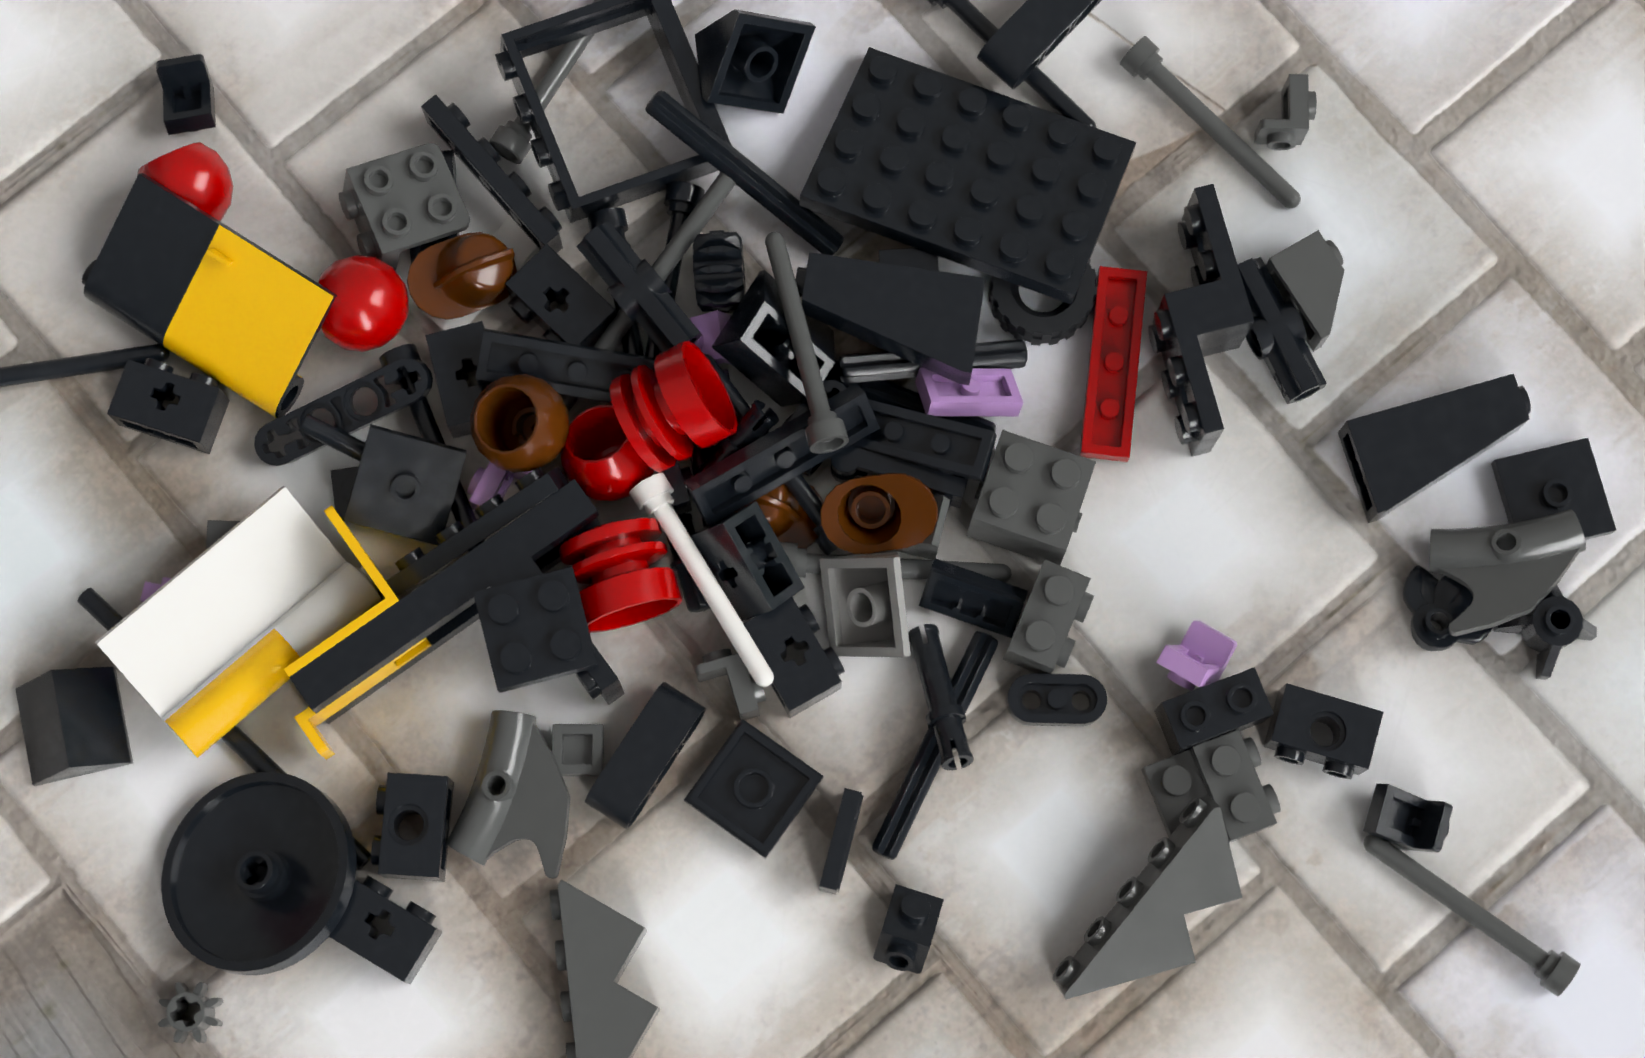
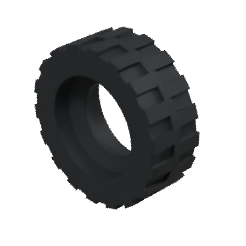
[988,260,1097,346]

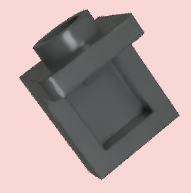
[1254,74,1317,150]
[694,649,766,721]

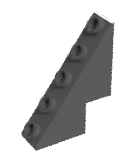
[1052,795,1243,1000]
[550,879,660,1058]

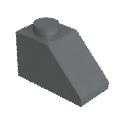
[1266,230,1344,352]

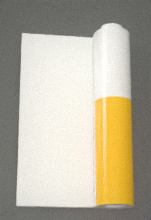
[95,486,382,758]

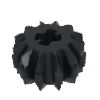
[692,230,746,313]

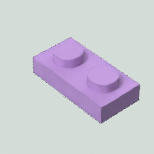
[915,368,1023,417]

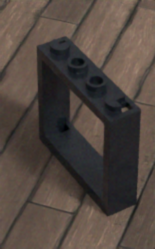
[495,0,731,223]

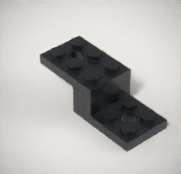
[1148,184,1254,457]

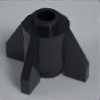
[1493,585,1597,680]

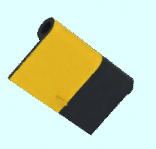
[82,173,337,418]

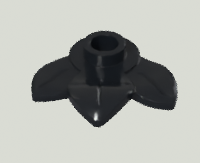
[1403,565,1493,651]

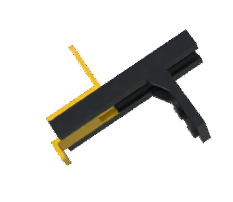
[284,479,625,760]

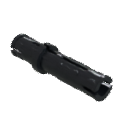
[908,624,974,770]

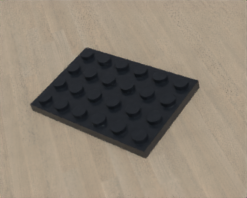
[799,47,1136,305]

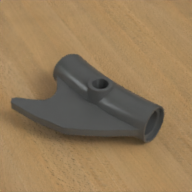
[1429,509,1586,636]
[445,710,570,879]

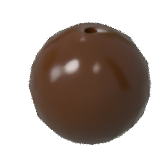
[470,374,570,473]

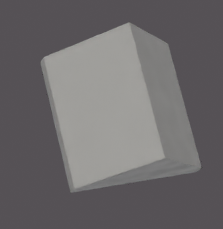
[819,550,911,658]

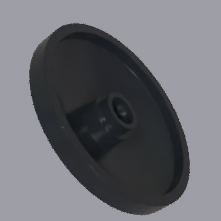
[161,772,356,975]

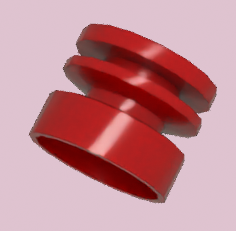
[609,341,738,472]
[558,518,683,633]

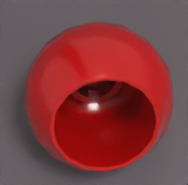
[137,142,234,221]
[318,255,409,352]
[560,405,654,501]

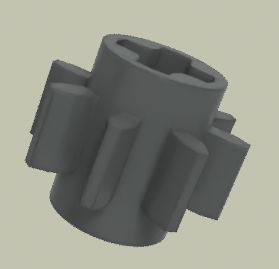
[158,982,223,1043]

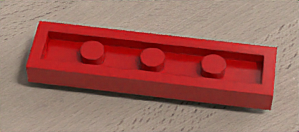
[1079,266,1148,462]

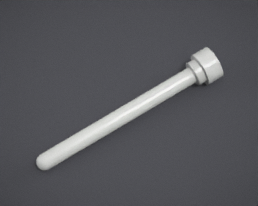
[630,472,774,687]

